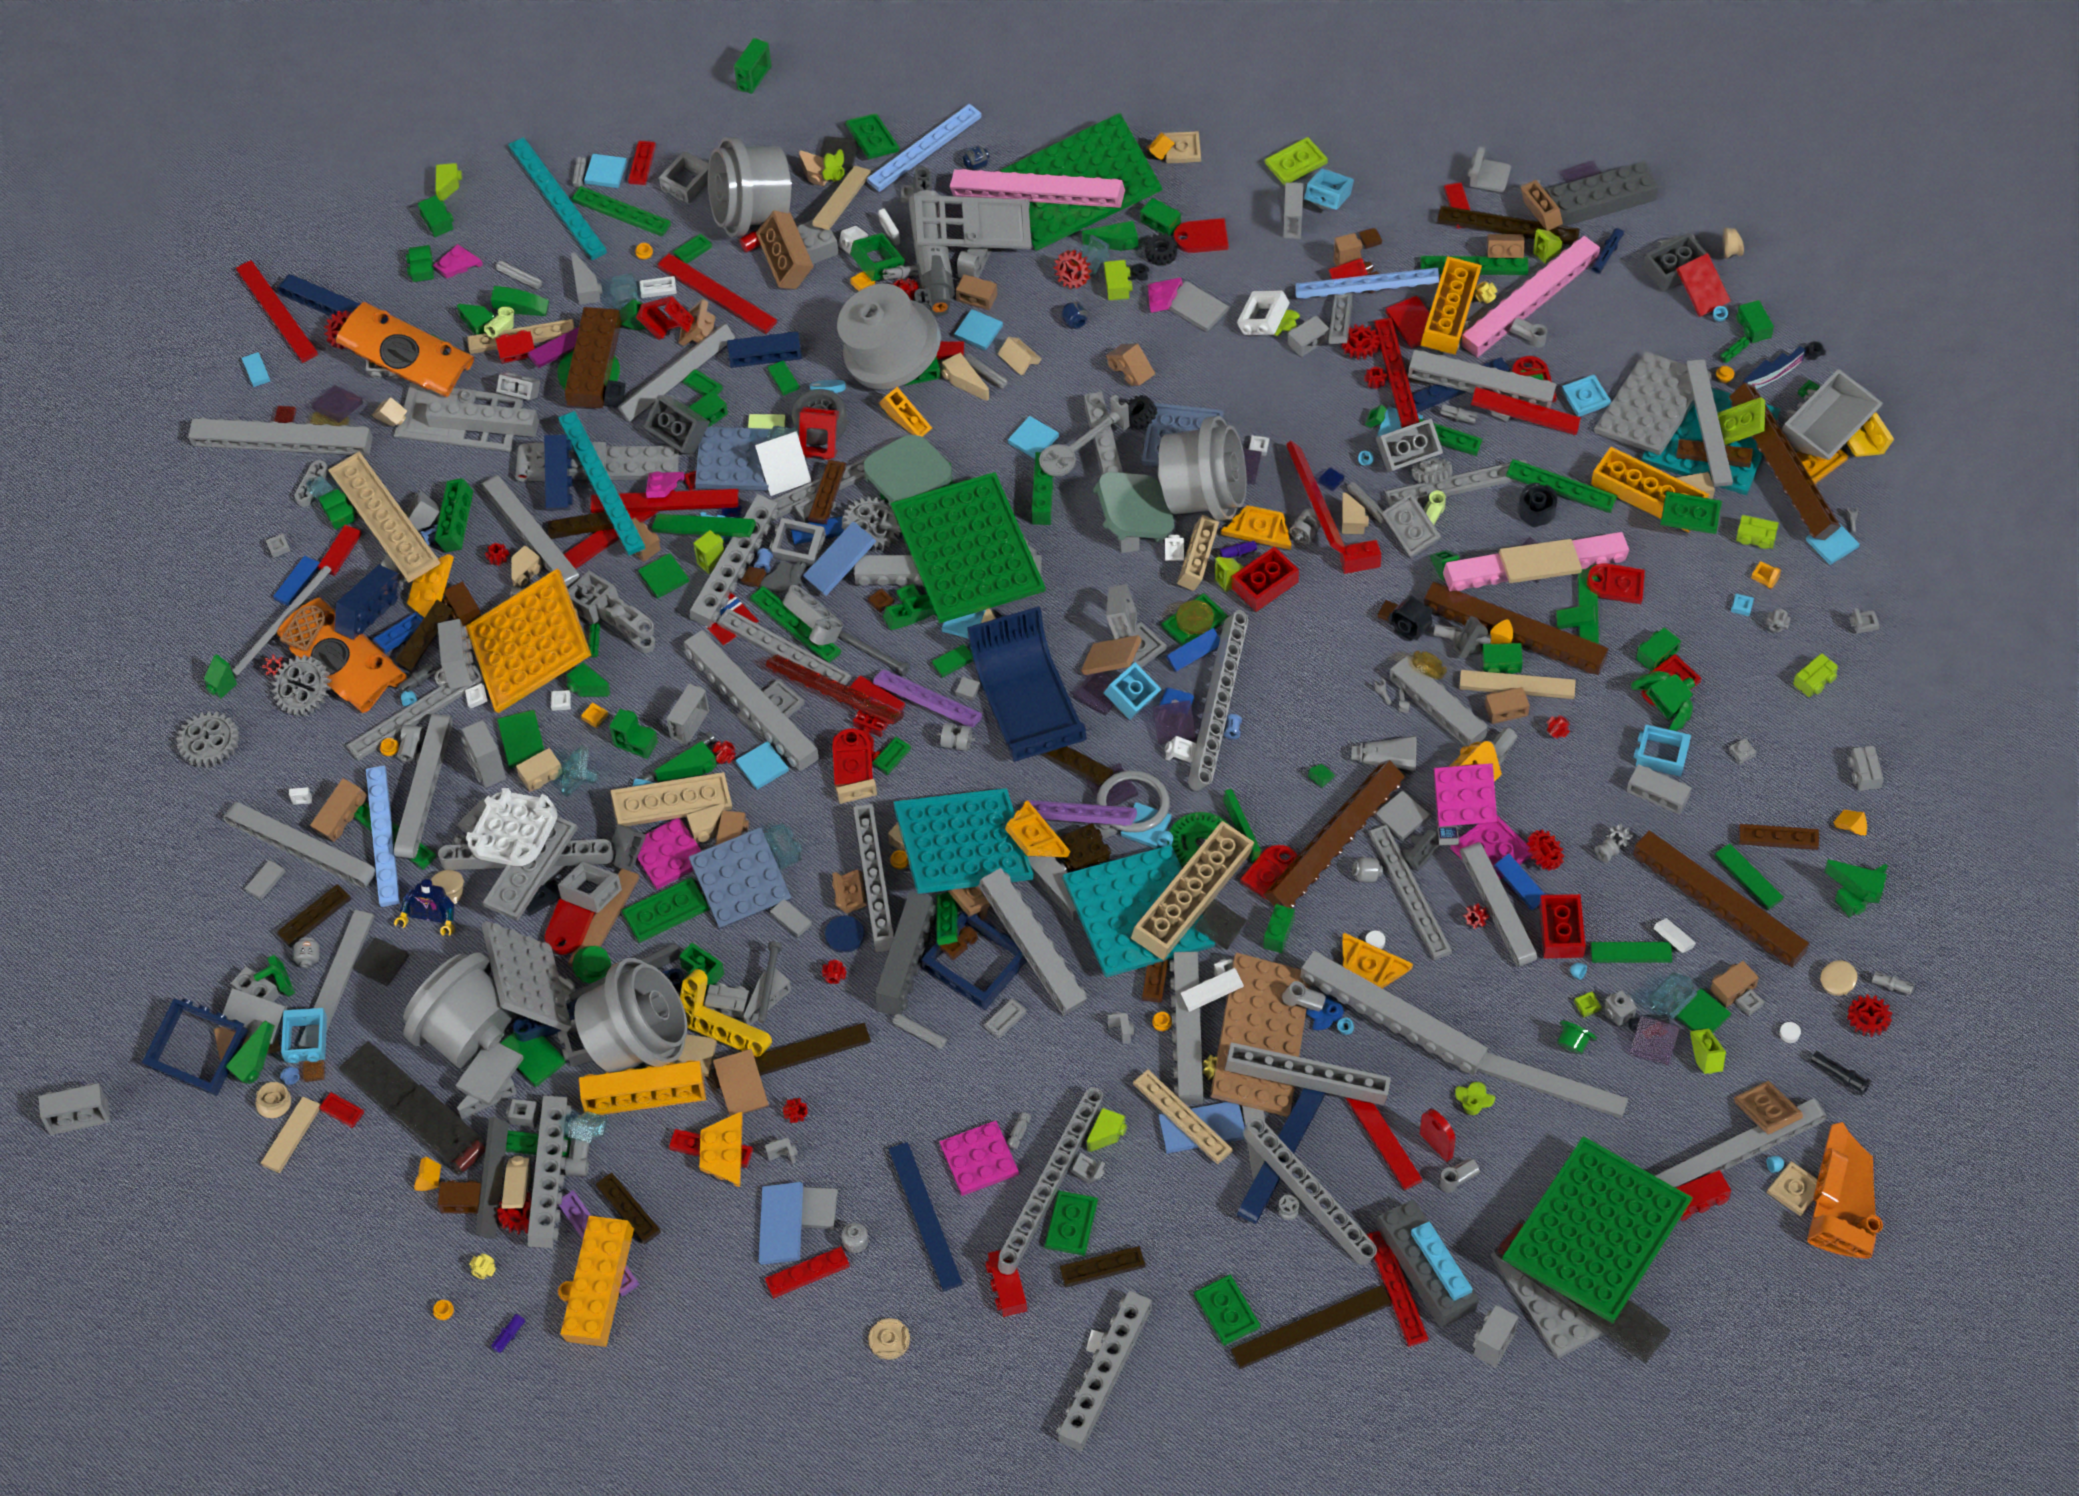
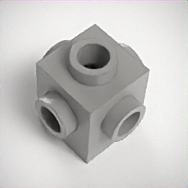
[1604,990,1637,1027]

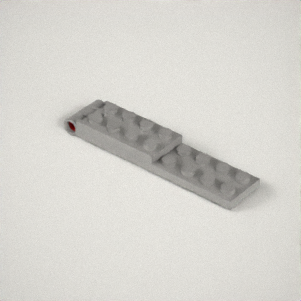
[515,442,680,482]

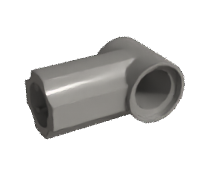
[1511,318,1547,348]
[397,725,424,763]
[1490,727,1518,765]
[1282,981,1326,1012]
[565,1136,590,1177]
[1439,1158,1480,1193]

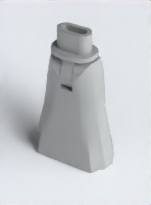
[1351,735,1417,771]

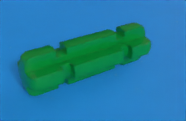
[1720,336,1750,363]
[588,623,600,658]

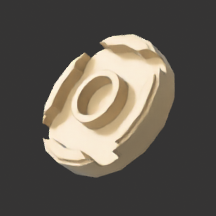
[868,1318,910,1360]

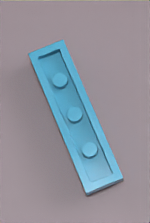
[1411,1221,1473,1301]

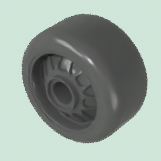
[792,389,847,445]

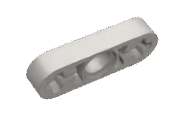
[294,460,328,507]

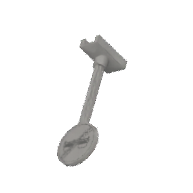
[1039,394,1129,476]

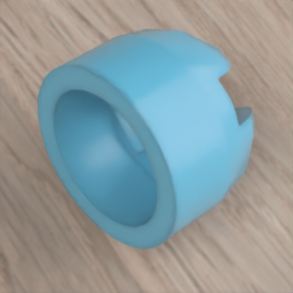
[1713,306,1728,322]
[1358,451,1374,465]
[401,690,417,706]
[1157,831,1173,847]
[1570,962,1587,980]
[1337,1017,1354,1035]
[1766,1156,1784,1173]

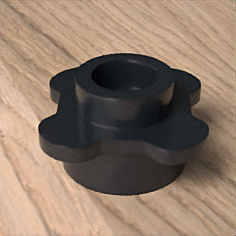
[1131,263,1149,281]
[1804,341,1826,360]

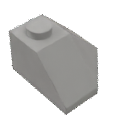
[406,490,440,529]

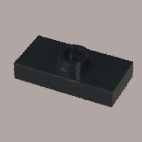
[525,880,561,916]

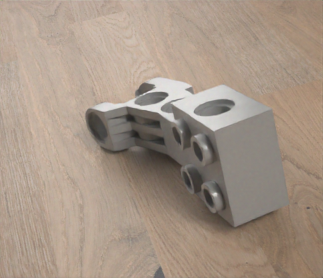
[568,571,655,653]

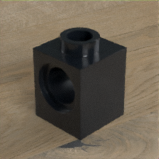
[604,380,626,407]

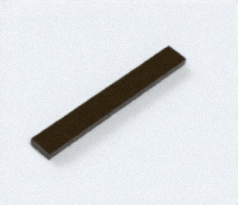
[1437,205,1580,245]
[711,1023,871,1089]
[1231,1285,1391,1370]

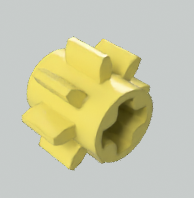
[1474,281,1497,304]
[1202,1055,1217,1080]
[469,1253,496,1279]

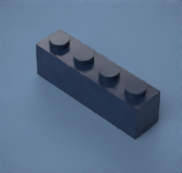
[727,331,802,368]
[544,435,573,511]

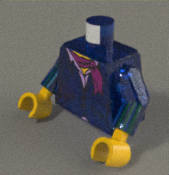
[394,879,455,936]

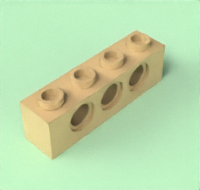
[1177,515,1219,591]

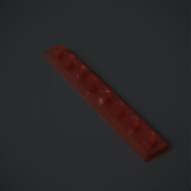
[766,654,904,724]

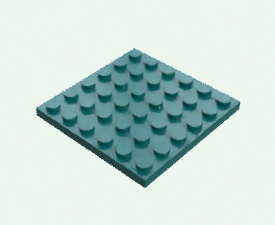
[1641,387,1781,496]
[893,788,1033,894]
[1062,845,1216,978]

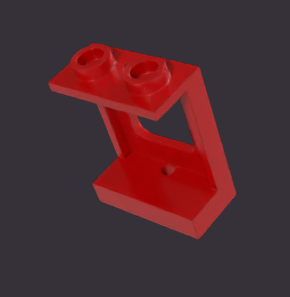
[636,296,695,340]
[799,407,839,459]

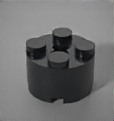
[1518,483,1557,528]
[1388,596,1433,641]

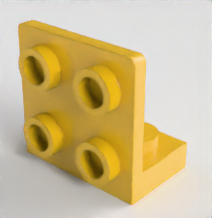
[1846,412,1894,457]

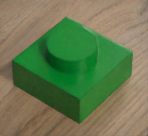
[1365,404,1387,428]
[896,583,920,604]

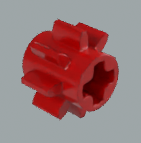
[1364,366,1387,389]
[485,542,509,566]
[262,654,284,678]
[1546,715,1570,739]
[712,740,736,764]
[1463,903,1490,929]
[822,960,847,984]
[783,1098,808,1123]

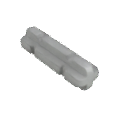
[572,157,586,187]
[1007,1112,1031,1150]

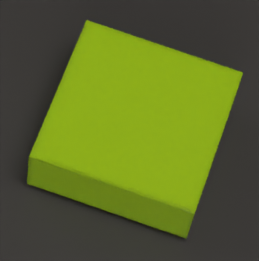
[1574,991,1602,1018]

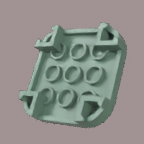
[864,435,952,506]
[1093,472,1174,543]

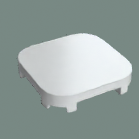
[466,788,558,866]

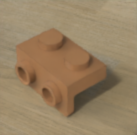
[832,869,867,914]

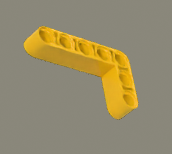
[680,969,772,1057]

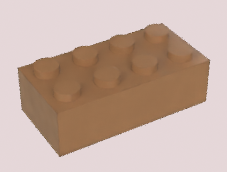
[756,210,814,289]

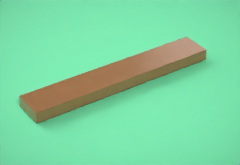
[568,868,640,967]

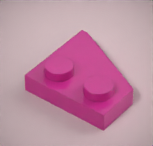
[433,244,483,278]
[1148,277,1183,313]
[646,471,684,498]

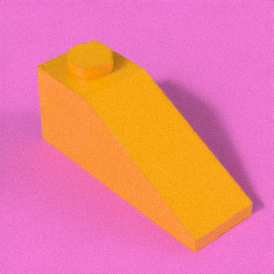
[878,387,932,437]

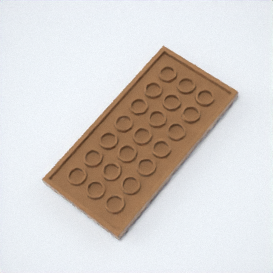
[1210,952,1310,1117]

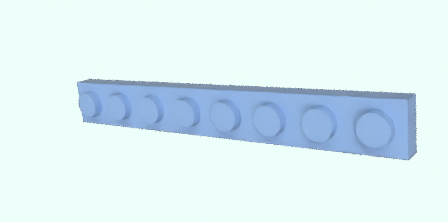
[867,104,981,192]
[1296,268,1439,299]
[366,765,400,907]

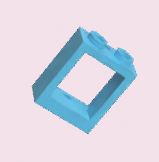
[1304,168,1354,210]
[1633,725,1691,777]
[281,1008,327,1063]

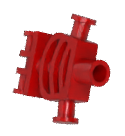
[832,710,888,761]

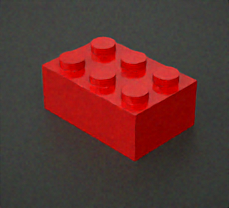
[1232,546,1299,612]
[1539,894,1586,959]

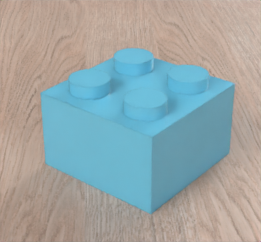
[1104,662,1161,720]

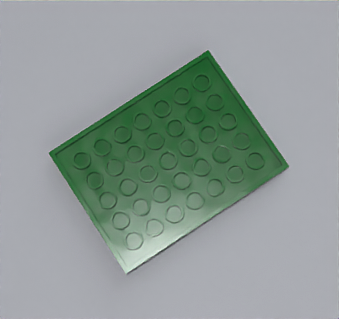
[999,113,1163,251]
[891,472,1046,624]
[1502,1136,1693,1324]

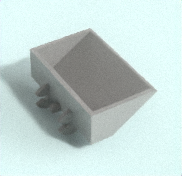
[1782,369,1883,460]

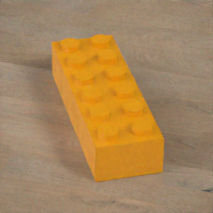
[1421,256,1482,355]
[1591,447,1709,533]
[579,1060,706,1117]
[560,1216,634,1347]

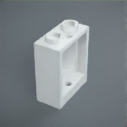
[1237,291,1290,335]

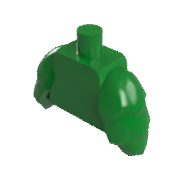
[1631,671,1695,732]

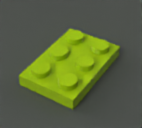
[1265,137,1328,186]
[1717,397,1765,445]

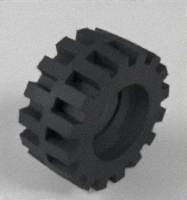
[1145,233,1177,266]
[1127,395,1157,430]

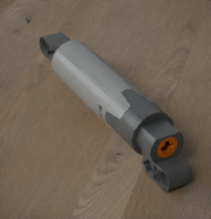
[908,166,955,316]

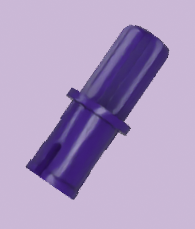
[1219,541,1257,558]
[491,1314,525,1353]

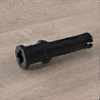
[1810,1051,1871,1096]

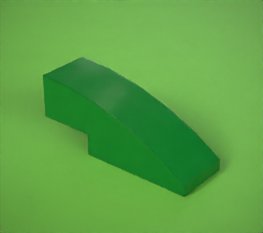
[491,286,549,316]
[883,594,935,630]

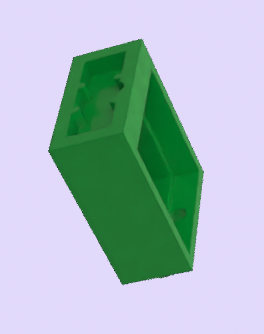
[734,38,772,94]
[850,233,905,281]

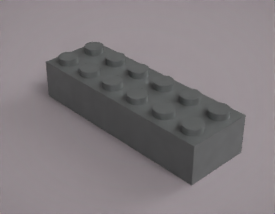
[1546,161,1659,226]
[875,892,937,1016]
[1375,1199,1479,1328]

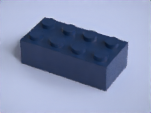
[335,564,399,640]

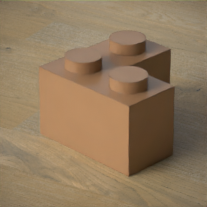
[1106,343,1155,386]

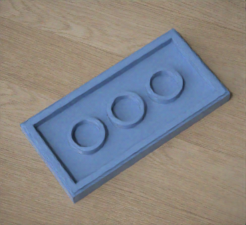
[803,521,877,596]
[1158,1102,1245,1154]
[759,1182,803,1265]

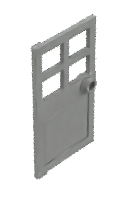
[913,195,1032,249]
[394,383,524,452]

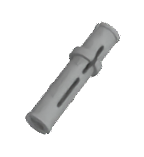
[1434,624,1492,644]

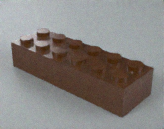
[565,307,621,408]

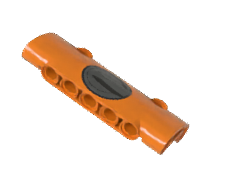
[336,302,474,398]
[277,597,406,713]

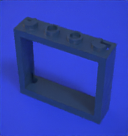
[921,911,1027,1010]
[142,998,249,1096]

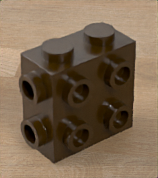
[1059,823,1111,872]

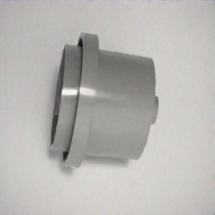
[708,137,792,237]
[837,284,941,389]
[1158,416,1247,521]
[403,952,515,1068]
[574,958,687,1072]

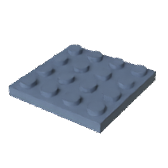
[1142,403,1224,467]
[695,427,773,491]
[688,827,792,929]

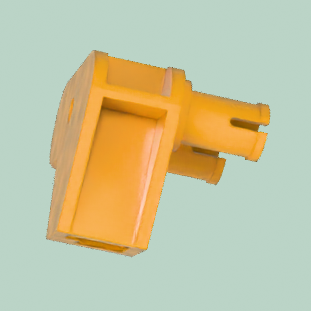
[1449,741,1502,782]

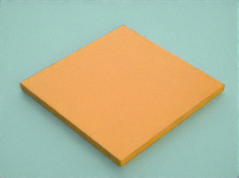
[466,568,591,713]

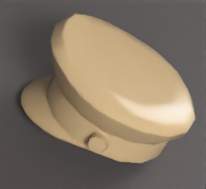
[1722,227,1744,259]
[429,870,464,906]
[1820,960,1857,996]
[255,1082,291,1118]

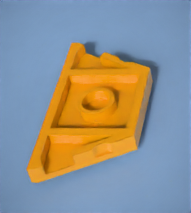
[1221,505,1292,550]
[407,554,454,618]
[1005,800,1070,857]
[1342,933,1413,989]
[699,1112,743,1187]

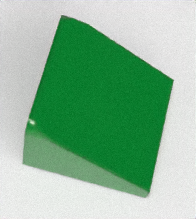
[1308,763,1336,788]

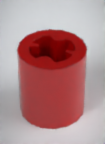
[739,231,761,253]

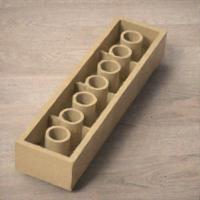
[1131,821,1254,961]

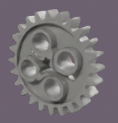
[842,497,900,551]
[272,655,331,717]
[176,711,240,768]

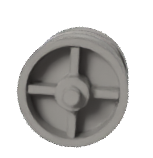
[1290,509,1322,544]
[937,722,976,751]

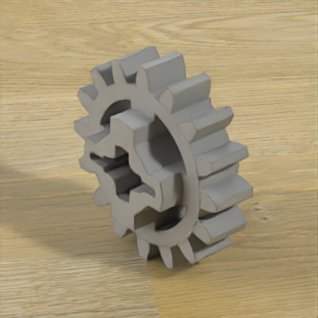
[1412,458,1452,484]

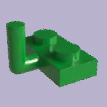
[253,955,295,997]

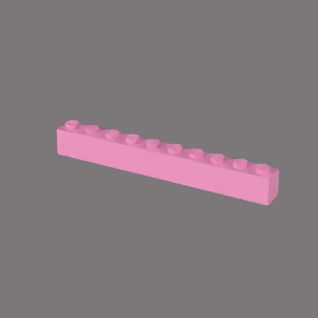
[950,169,1125,208]
[1461,236,1600,358]
[1443,532,1629,591]

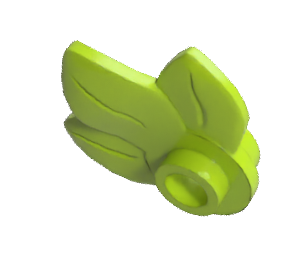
[822,149,844,181]
[1274,309,1300,337]
[1455,1082,1495,1115]

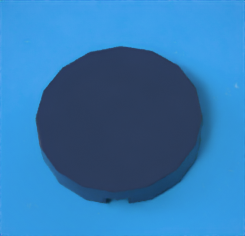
[825,916,864,953]

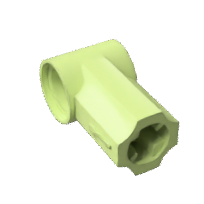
[484,307,514,338]
[1424,490,1446,525]

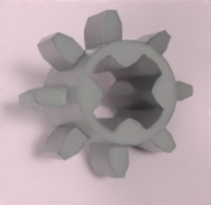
[1766,609,1791,632]
[1607,823,1633,848]

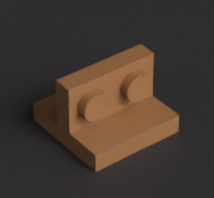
[678,299,715,346]
[947,886,991,920]

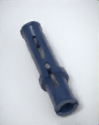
[1591,228,1624,274]

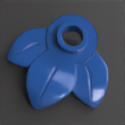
[1306,995,1344,1031]

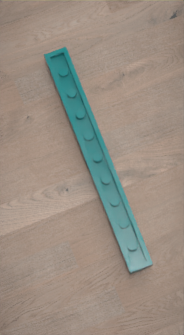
[509,137,607,260]
[558,411,645,556]

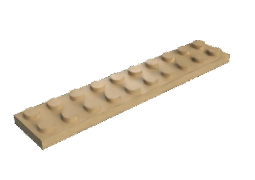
[328,451,440,583]

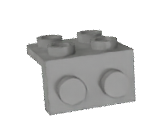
[1468,147,1511,193]

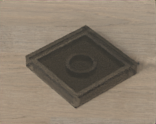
[820,136,859,170]
[1194,899,1247,950]
[353,937,409,987]

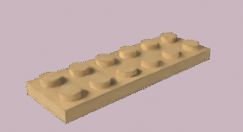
[610,772,732,826]

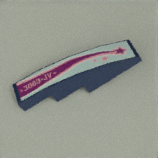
[1742,346,1805,389]

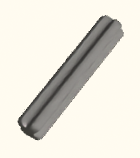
[496,260,542,289]
[964,354,1008,389]
[1347,482,1386,524]
[892,1014,947,1049]

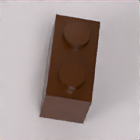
[442,581,481,626]
[438,1180,482,1214]

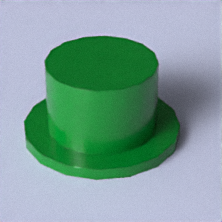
[572,946,611,984]
[1557,1020,1597,1055]

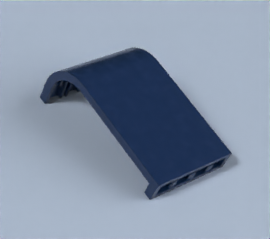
[967,606,1087,762]

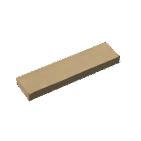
[261,1097,320,1173]

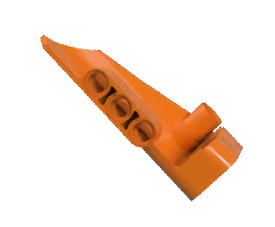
[1807,1122,1883,1259]

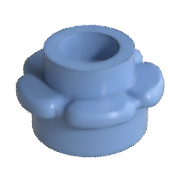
[280,1067,300,1085]

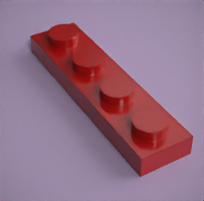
[669,1129,753,1168]
[765,1246,850,1299]

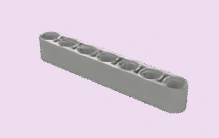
[1460,842,1537,967]

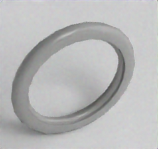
[1097,770,1170,833]

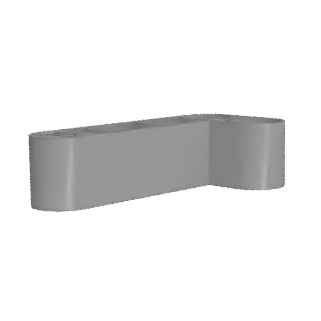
[957,247,993,279]
[783,585,844,645]

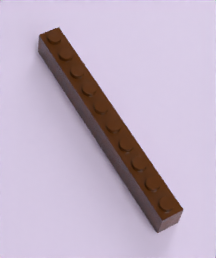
[1729,383,1841,540]
[1424,581,1609,676]
[1263,760,1405,908]
[1633,830,1809,968]

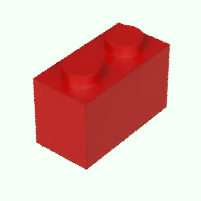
[495,330,535,364]
[1340,540,1382,574]

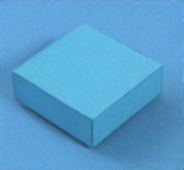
[1731,594,1754,616]

